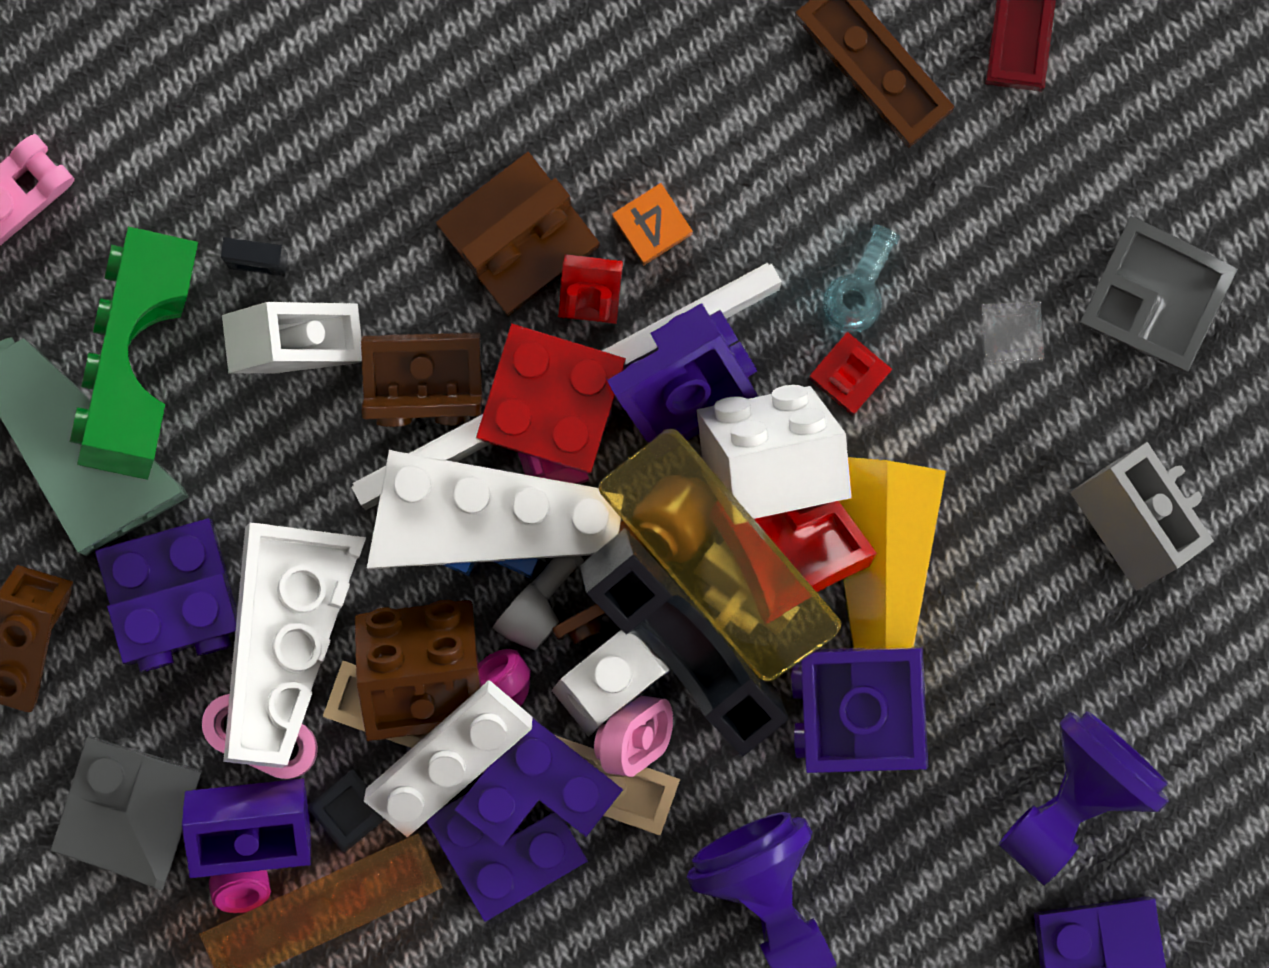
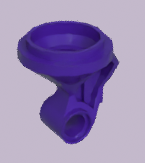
[998,711,1169,886]
[686,812,837,968]

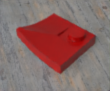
[711,499,877,622]

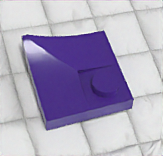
[1034,896,1166,968]

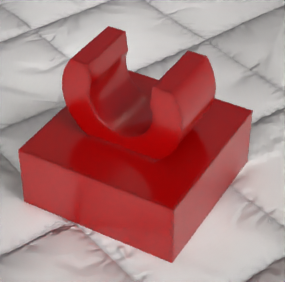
[558,254,623,324]
[808,332,892,416]

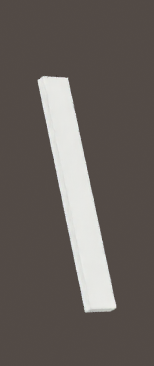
[351,263,782,510]

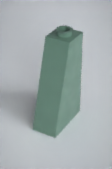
[0,337,189,556]

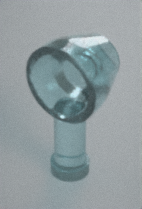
[823,224,900,333]

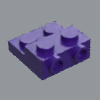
[607,303,759,457]
[95,518,237,672]
[791,647,928,773]

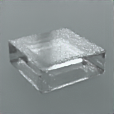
[980,301,1044,365]

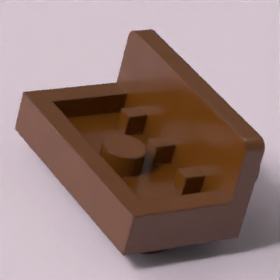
[361,333,483,427]

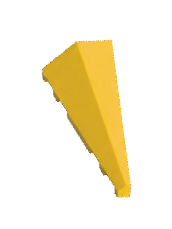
[839,457,946,649]

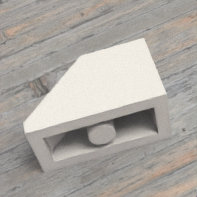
[222,302,362,373]

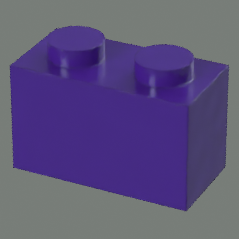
[182,778,311,878]

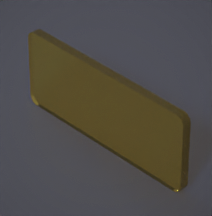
[599,429,841,681]

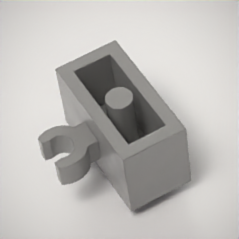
[1070,442,1214,591]

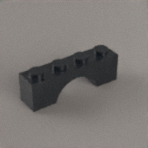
[580,528,789,757]

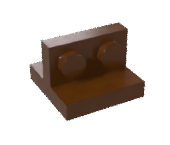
[435,151,600,317]

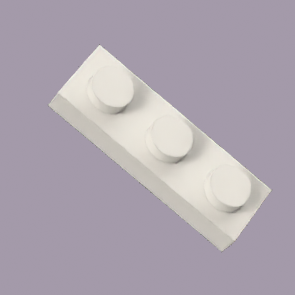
[364,680,533,837]

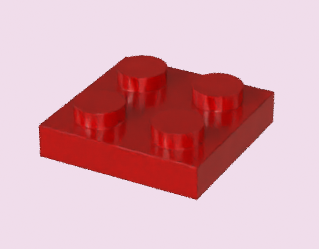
[476,323,626,474]

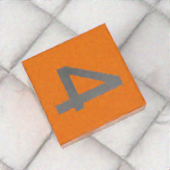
[612,183,693,266]

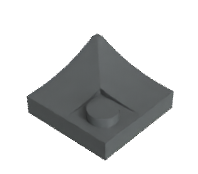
[1080,216,1238,374]
[50,735,202,891]

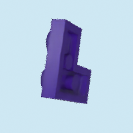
[455,718,623,847]
[427,795,588,922]

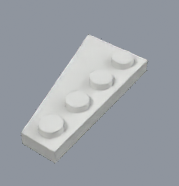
[367,450,626,570]
[223,522,366,768]

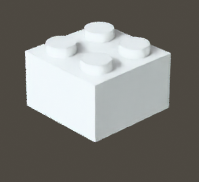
[697,385,852,523]

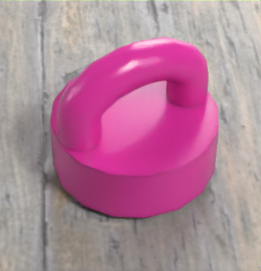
[478,649,530,707]
[209,870,271,913]

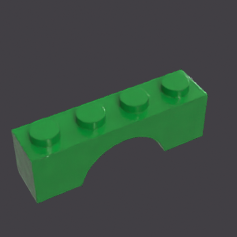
[69,226,198,480]

